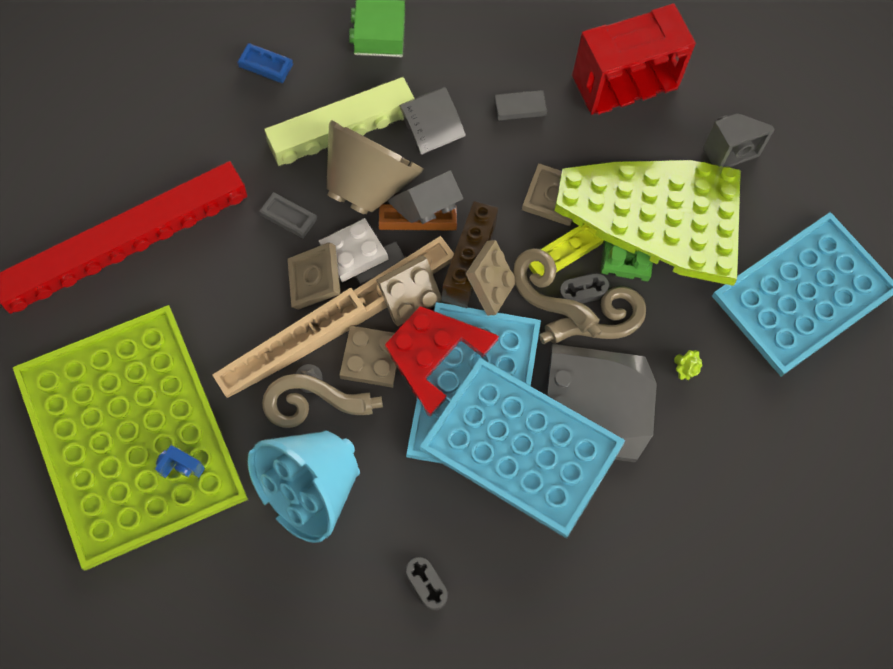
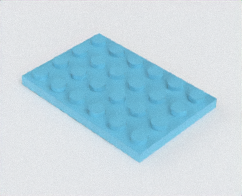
[712,212,893,377]
[406,302,541,464]
[420,358,625,538]

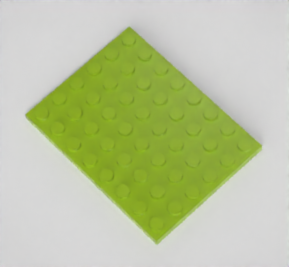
[12,305,248,570]

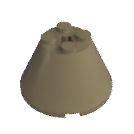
[326,120,424,215]

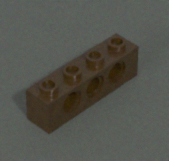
[442,201,498,309]

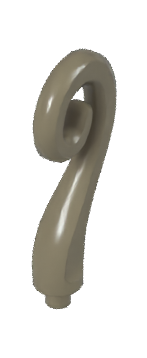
[513,248,602,338]
[539,286,646,344]
[262,374,383,428]

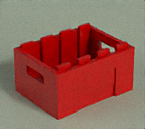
[572,4,696,115]

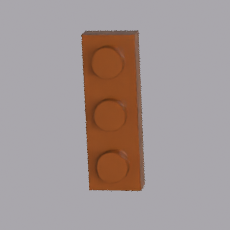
[379,205,457,231]

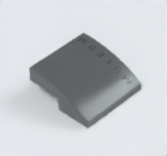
[399,87,466,154]

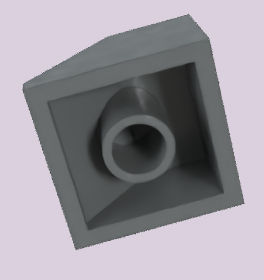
[703,113,775,167]
[388,170,464,224]

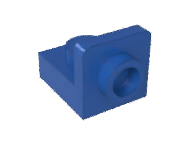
[155,445,205,478]

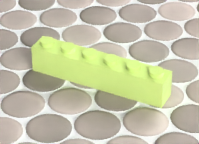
[264,77,415,166]

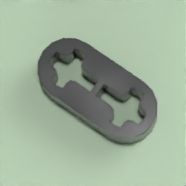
[559,274,609,304]
[406,557,448,610]

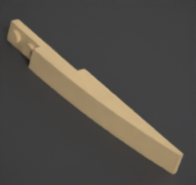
[213,236,454,398]

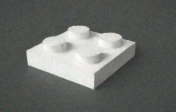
[319,218,389,282]

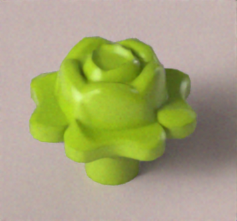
[674,350,702,380]

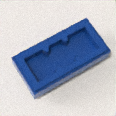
[238,43,293,83]

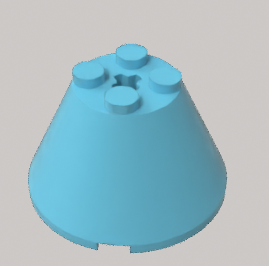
[248,430,360,543]

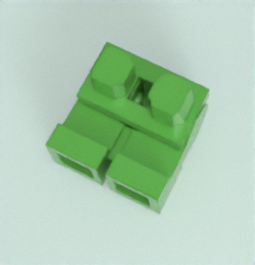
[601,240,653,282]

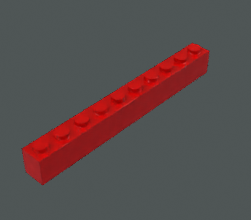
[0,161,248,314]

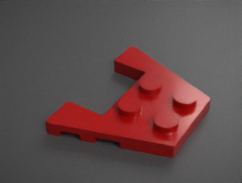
[385,306,499,417]

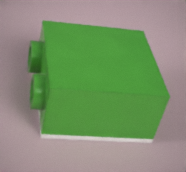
[349,0,405,57]

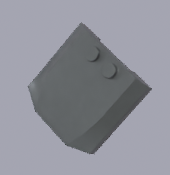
[547,344,657,462]

